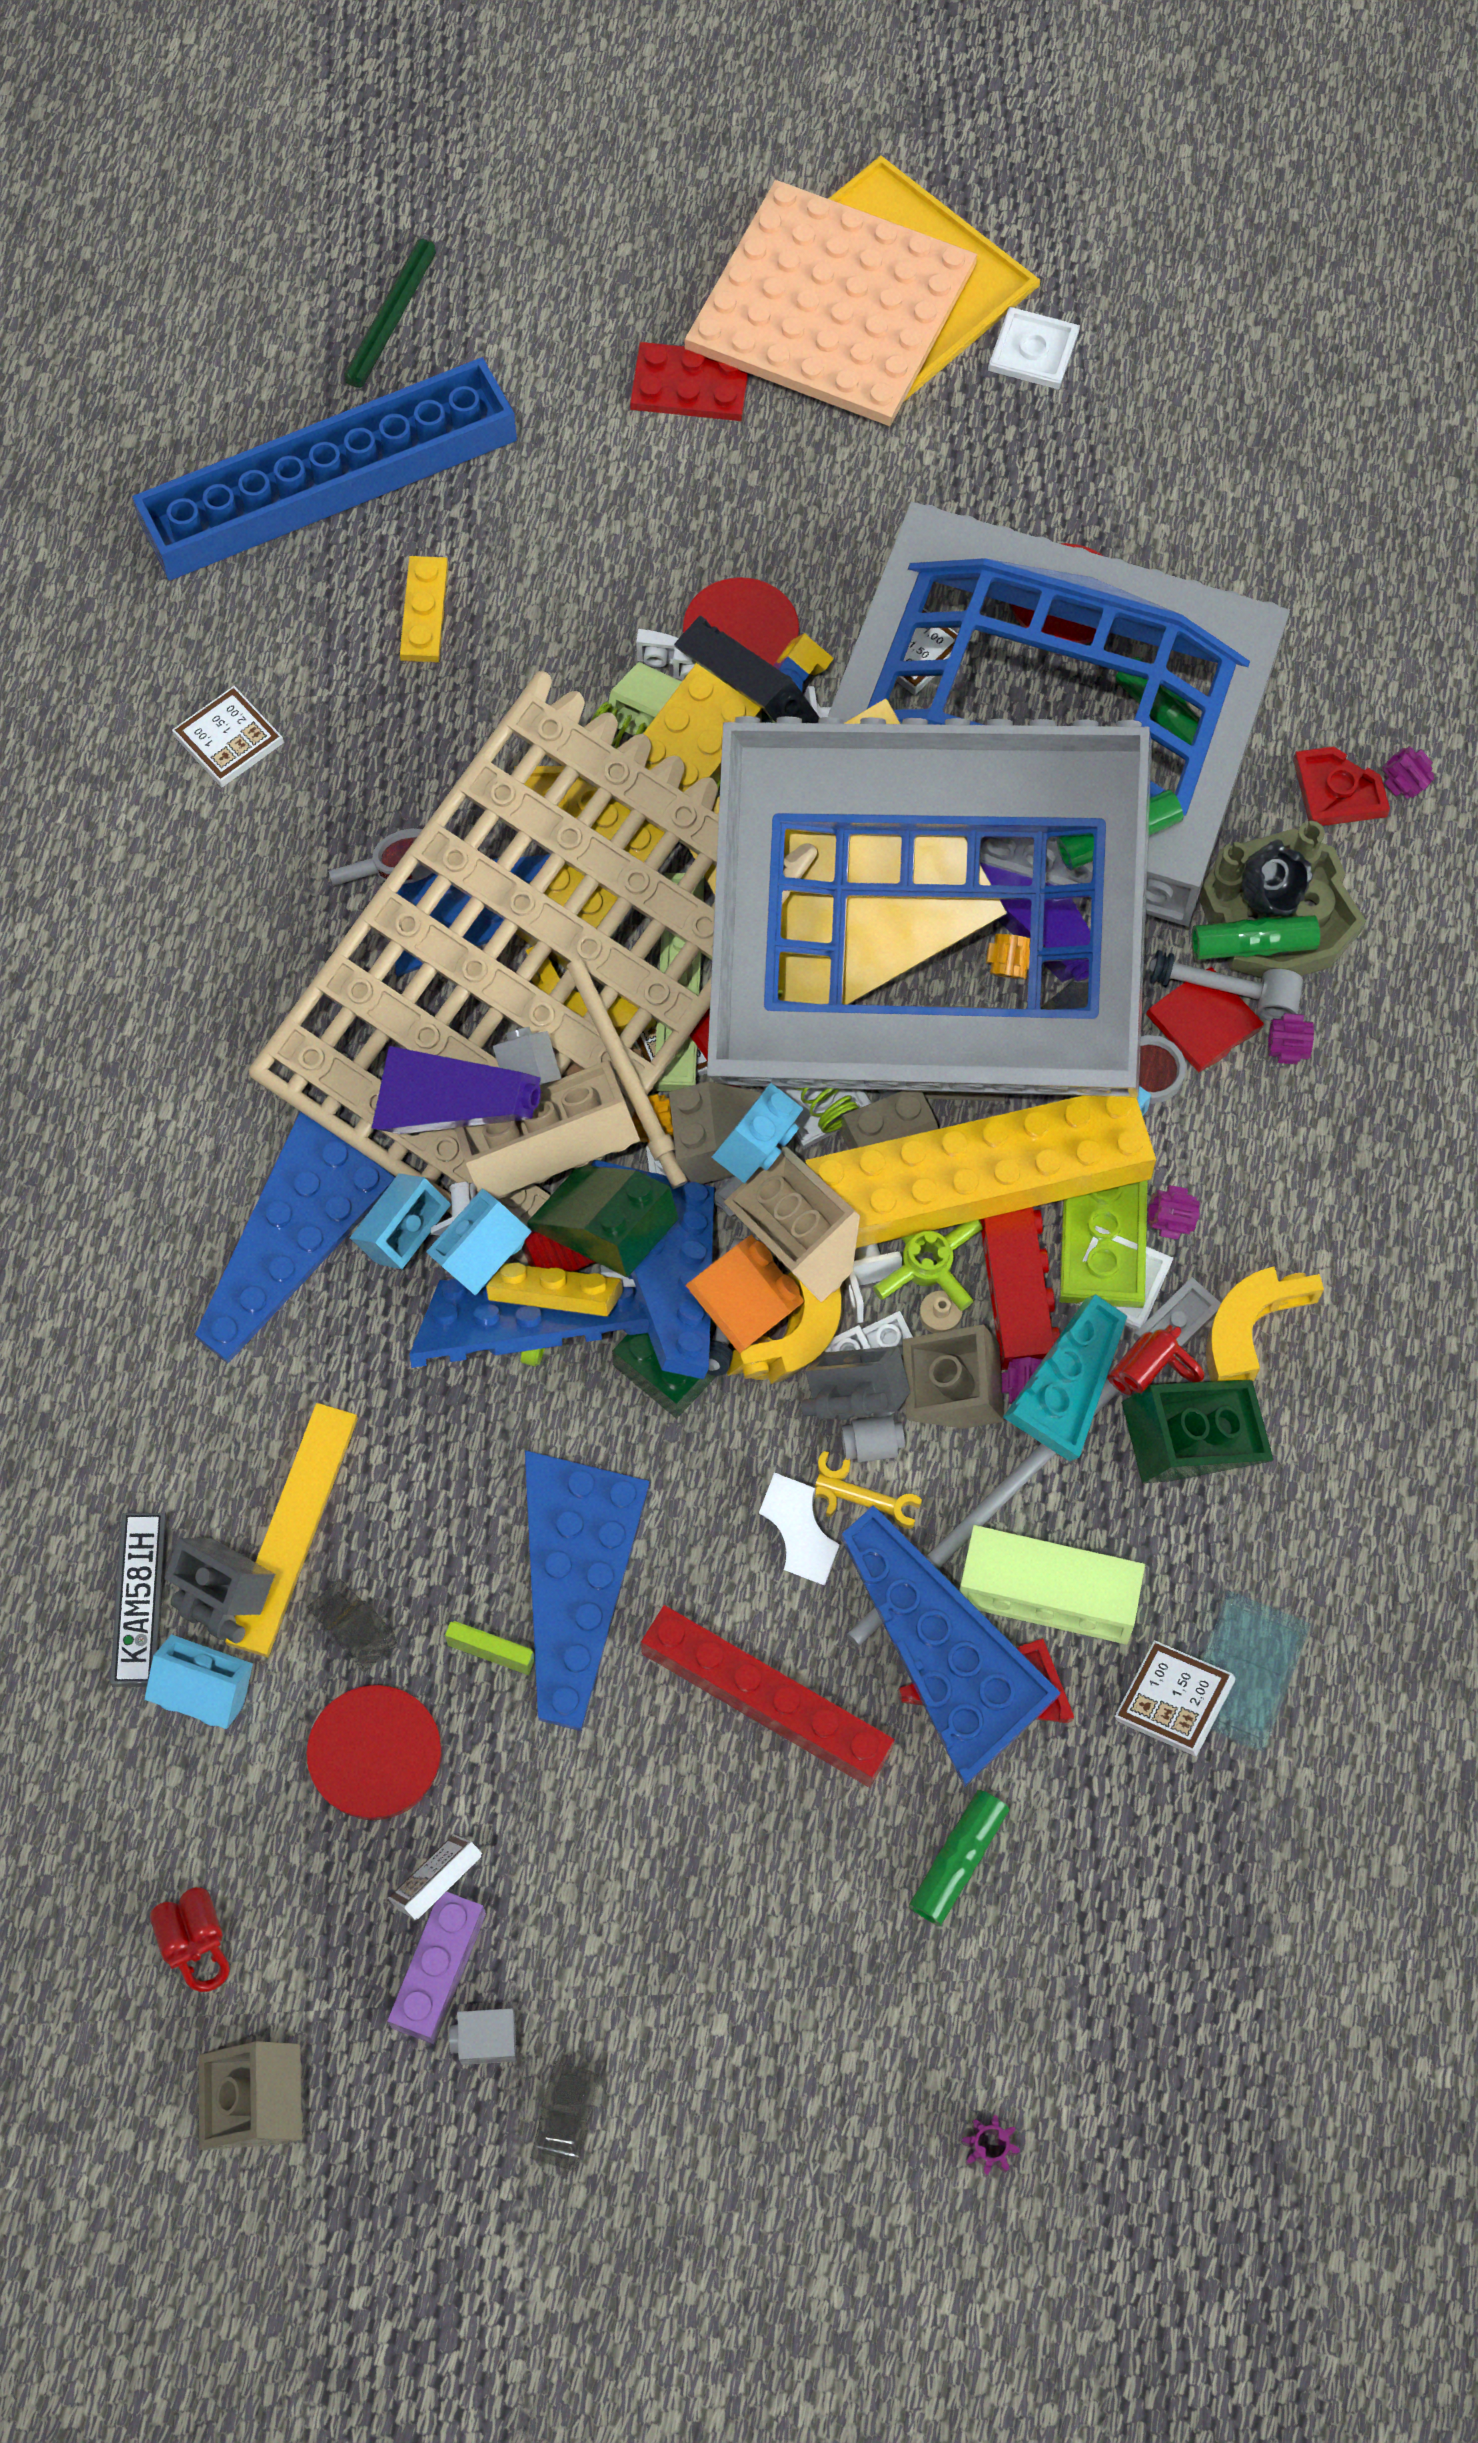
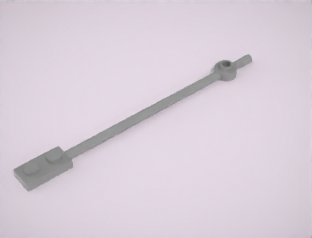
[847,1277,1221,1647]

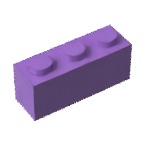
[388,1892,486,2045]

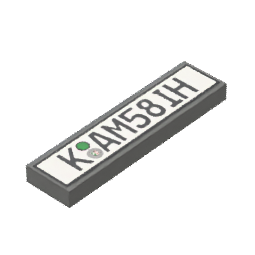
[110,1513,167,1687]

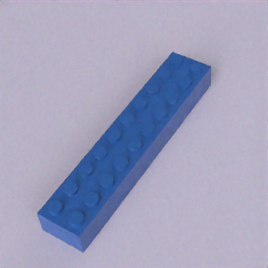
[132,357,517,581]

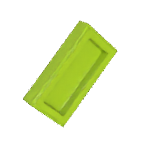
[445,1621,535,1675]

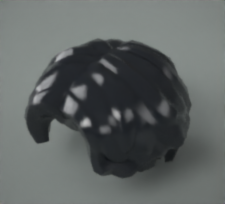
[1241,839,1313,917]

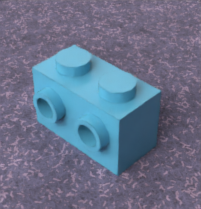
[712,1083,803,1184]
[350,1173,451,1269]
[426,1188,532,1295]
[144,1634,253,1729]

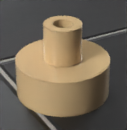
[919,1291,962,1333]

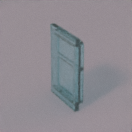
[1202,1590,1311,1752]

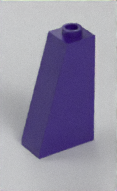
[980,862,1090,982]
[372,1046,541,1134]

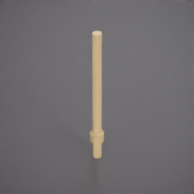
[567,958,688,1189]

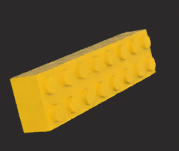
[515,663,762,969]
[805,1096,1156,1248]

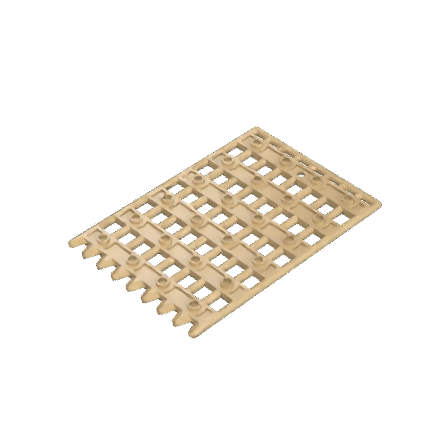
[249,671,817,1262]

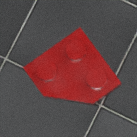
[1293,746,1390,826]

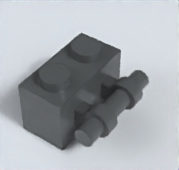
[801,1346,911,1420]
[164,1538,275,1643]

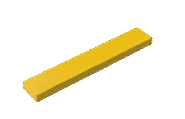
[225,1403,358,1658]

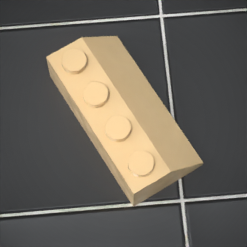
[455,1060,640,1199]
[724,1145,860,1302]

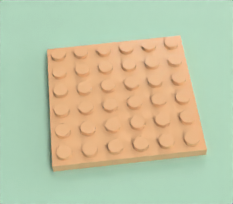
[685,180,977,426]

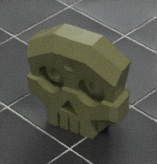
[1200,821,1366,978]

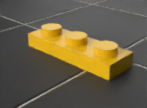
[400,556,448,662]
[486,1263,623,1317]

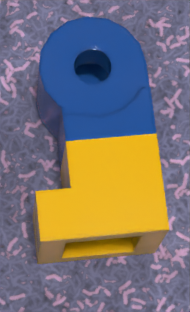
[773,633,834,692]

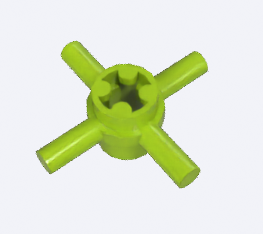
[873,1220,983,1311]

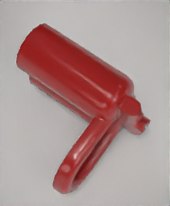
[1107,1325,1204,1395]
[150,1887,230,1992]

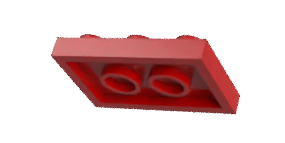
[630,342,748,421]

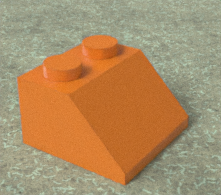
[685,1234,805,1353]

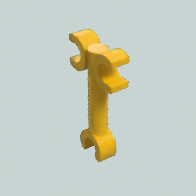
[814,1451,922,1529]

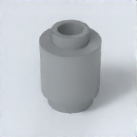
[841,1415,905,1463]

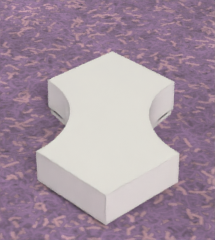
[759,1473,841,1586]

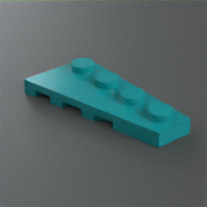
[1003,1294,1127,1461]

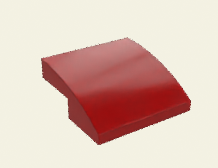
[1146,966,1265,1073]

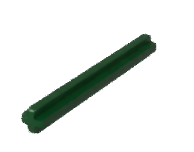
[344,238,436,388]

